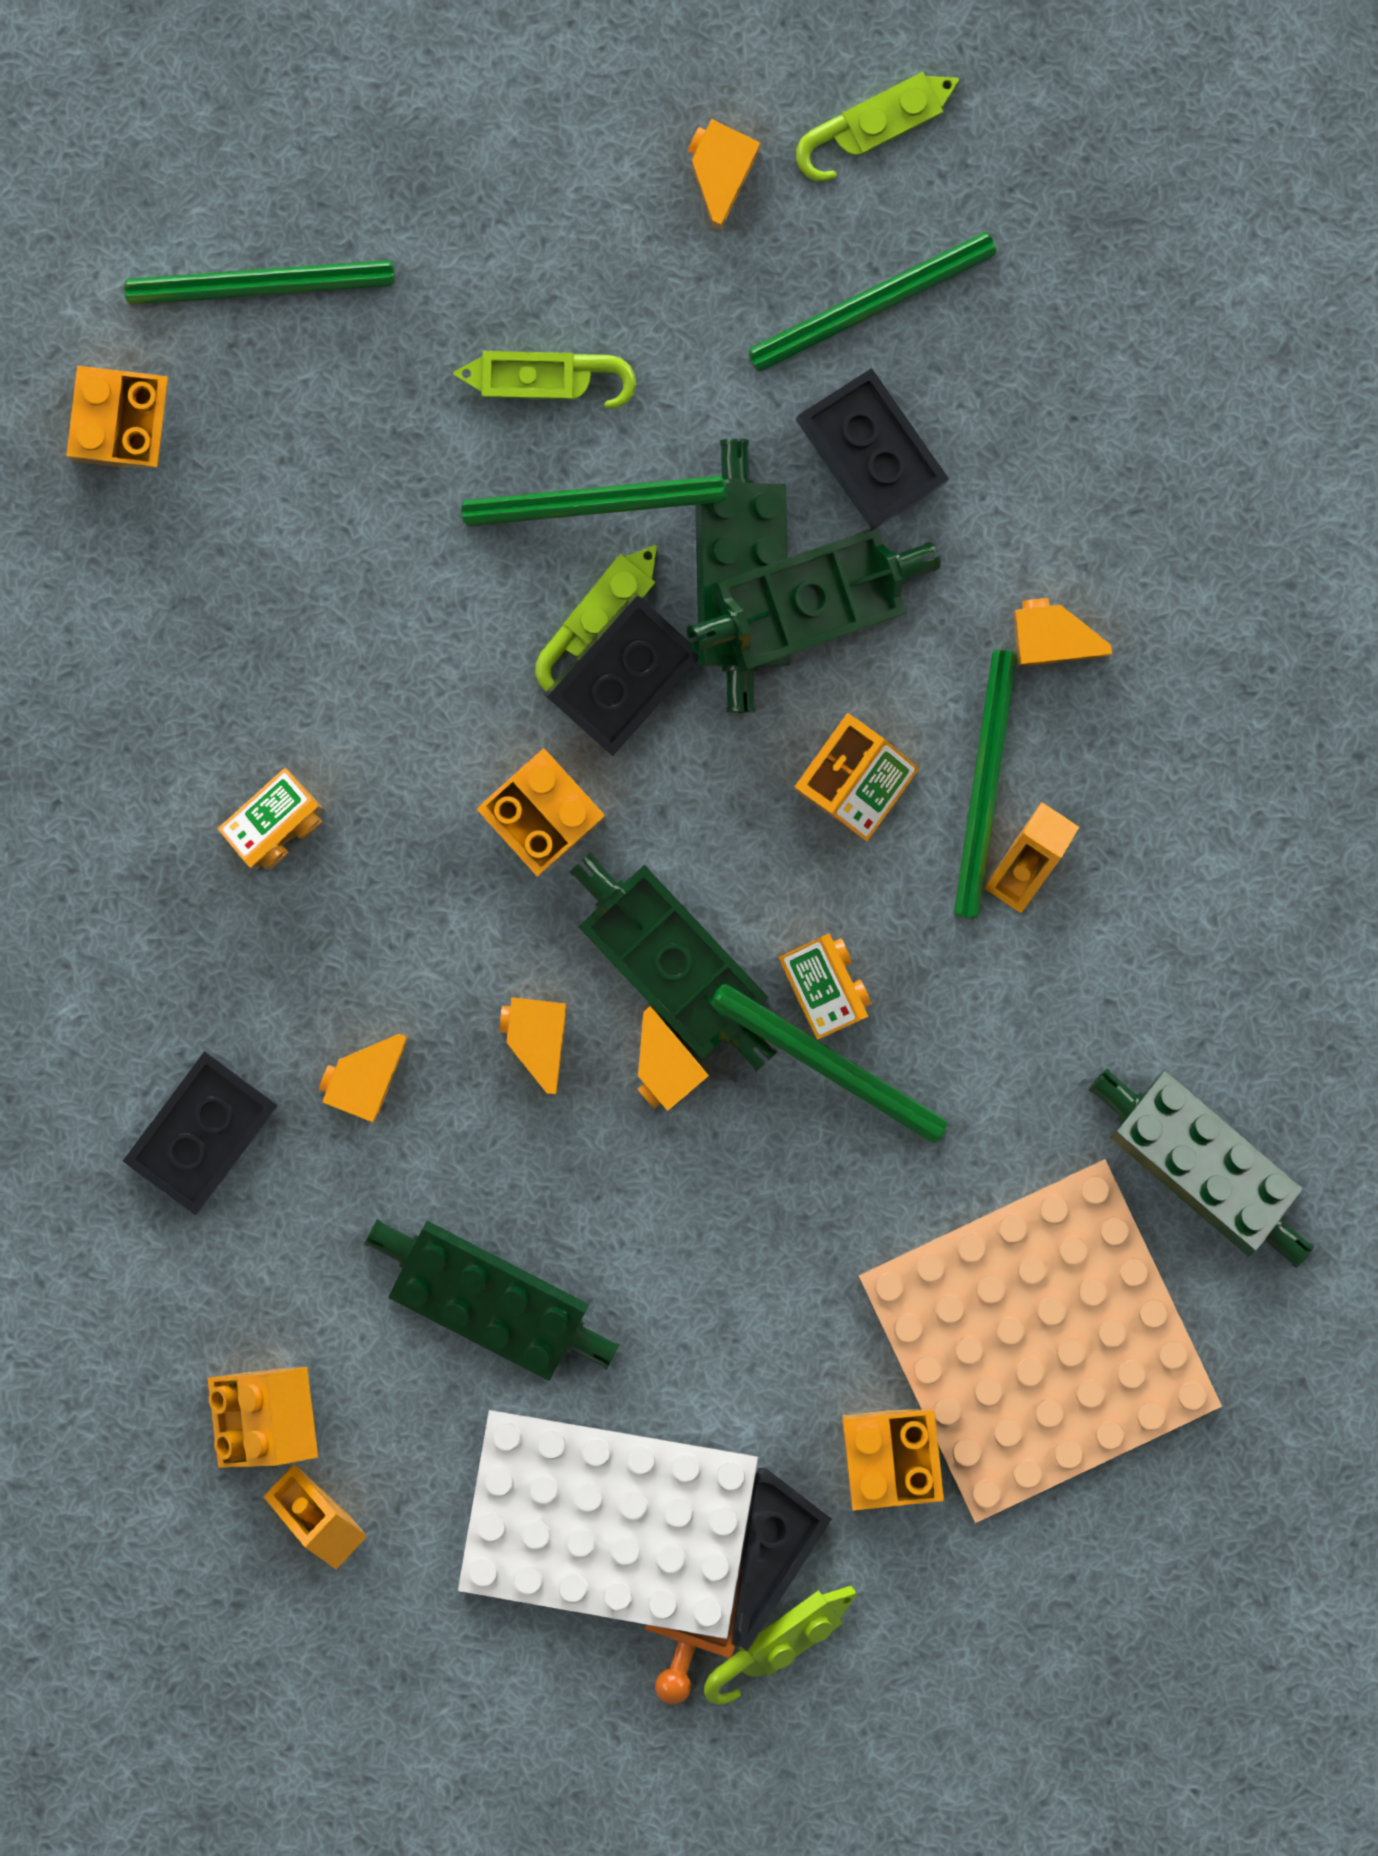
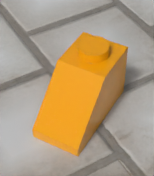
[687,119,761,231]
[1013,598,1112,667]
[983,802,1079,913]
[499,997,567,1094]
[637,1006,709,1111]
[318,1034,409,1122]
[263,1464,367,1570]

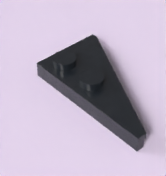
[732,1468,832,1651]

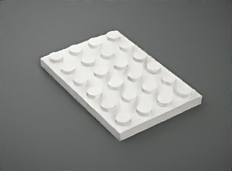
[458,1410,759,1639]

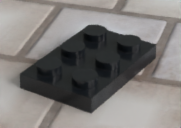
[796,368,949,531]
[544,593,699,756]
[123,1051,278,1215]

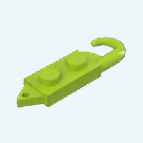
[796,71,959,182]
[453,351,636,409]
[535,545,657,692]
[704,1586,857,1705]

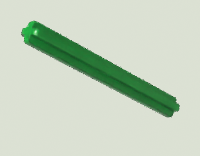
[748,232,997,371]
[124,260,395,305]
[461,476,727,526]
[954,650,1017,919]
[711,984,948,1143]

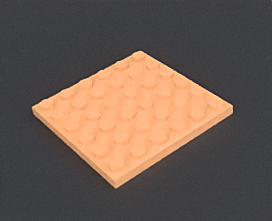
[858,1159,1222,1523]

